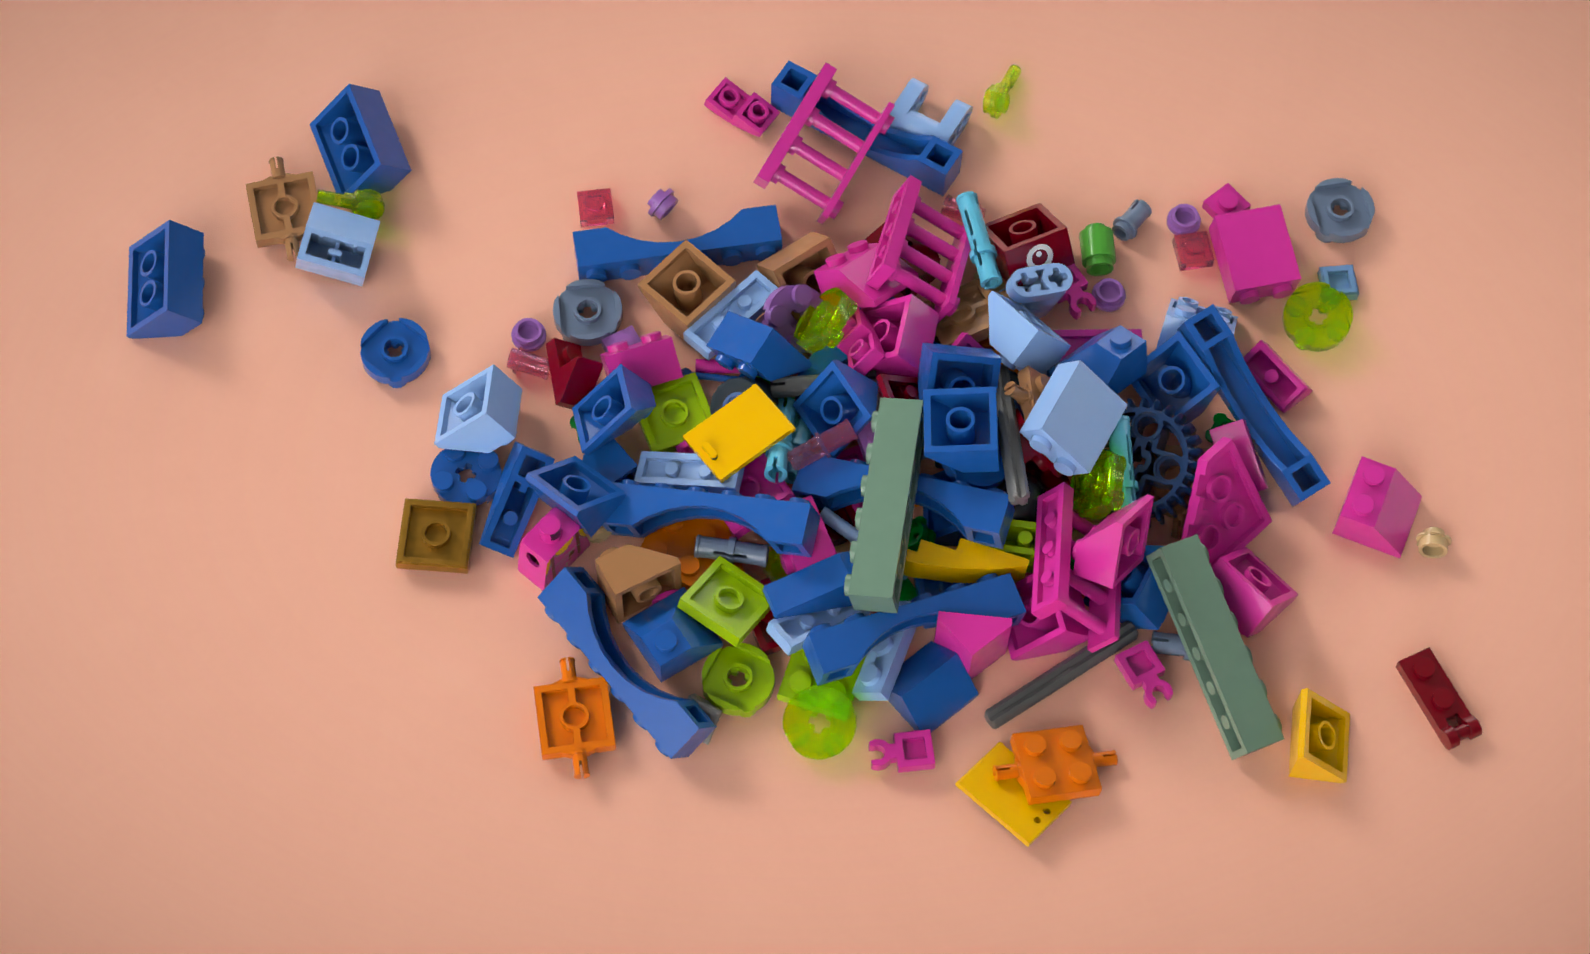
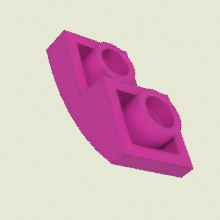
[704,77,780,137]
[834,308,885,376]
[1209,419,1269,492]

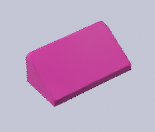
[1244,340,1313,413]

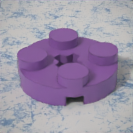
[762,284,832,353]

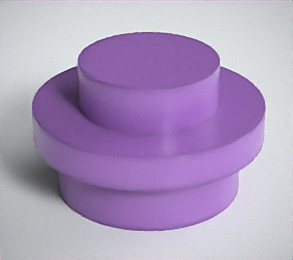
[647,188,678,220]
[1166,204,1201,237]
[1091,278,1126,312]
[511,318,546,352]

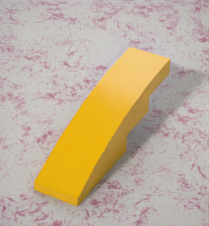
[904,538,1030,583]

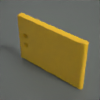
[683,384,796,483]
[955,742,1072,847]

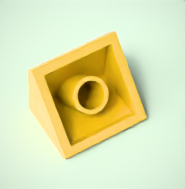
[1288,688,1350,783]

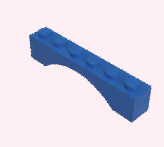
[771,61,963,196]
[572,204,782,282]
[1177,304,1331,507]
[792,452,1015,549]
[602,479,821,557]
[538,567,717,759]
[802,573,1026,686]

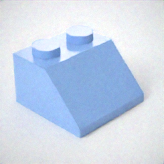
[988,290,1071,375]
[434,364,522,453]

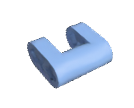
[890,78,973,145]
[998,263,1073,318]

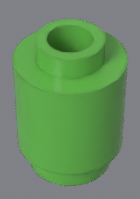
[1079,223,1116,276]

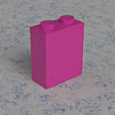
[1208,204,1301,305]

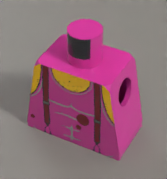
[518,507,590,591]

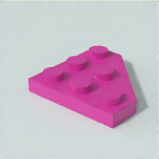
[1181,437,1272,567]

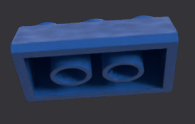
[310,84,412,205]
[126,220,205,339]

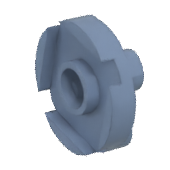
[1305,178,1375,243]
[553,279,623,346]

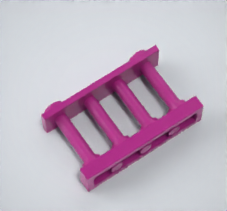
[753,62,895,224]
[866,175,970,323]
[1031,482,1121,653]

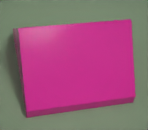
[934,611,1012,680]

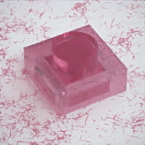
[577,188,615,227]
[1172,231,1215,271]

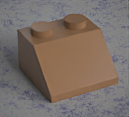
[756,231,837,324]
[637,239,736,340]
[595,544,682,624]

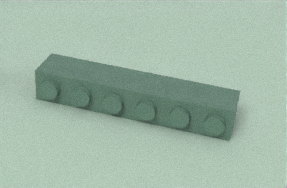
[844,398,924,613]
[1146,534,1284,760]

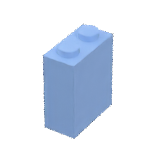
[1020,360,1128,476]

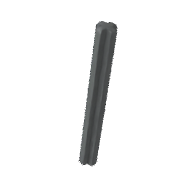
[996,364,1030,506]
[984,621,1139,729]

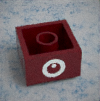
[985,203,1075,286]

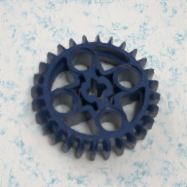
[1076,397,1205,528]

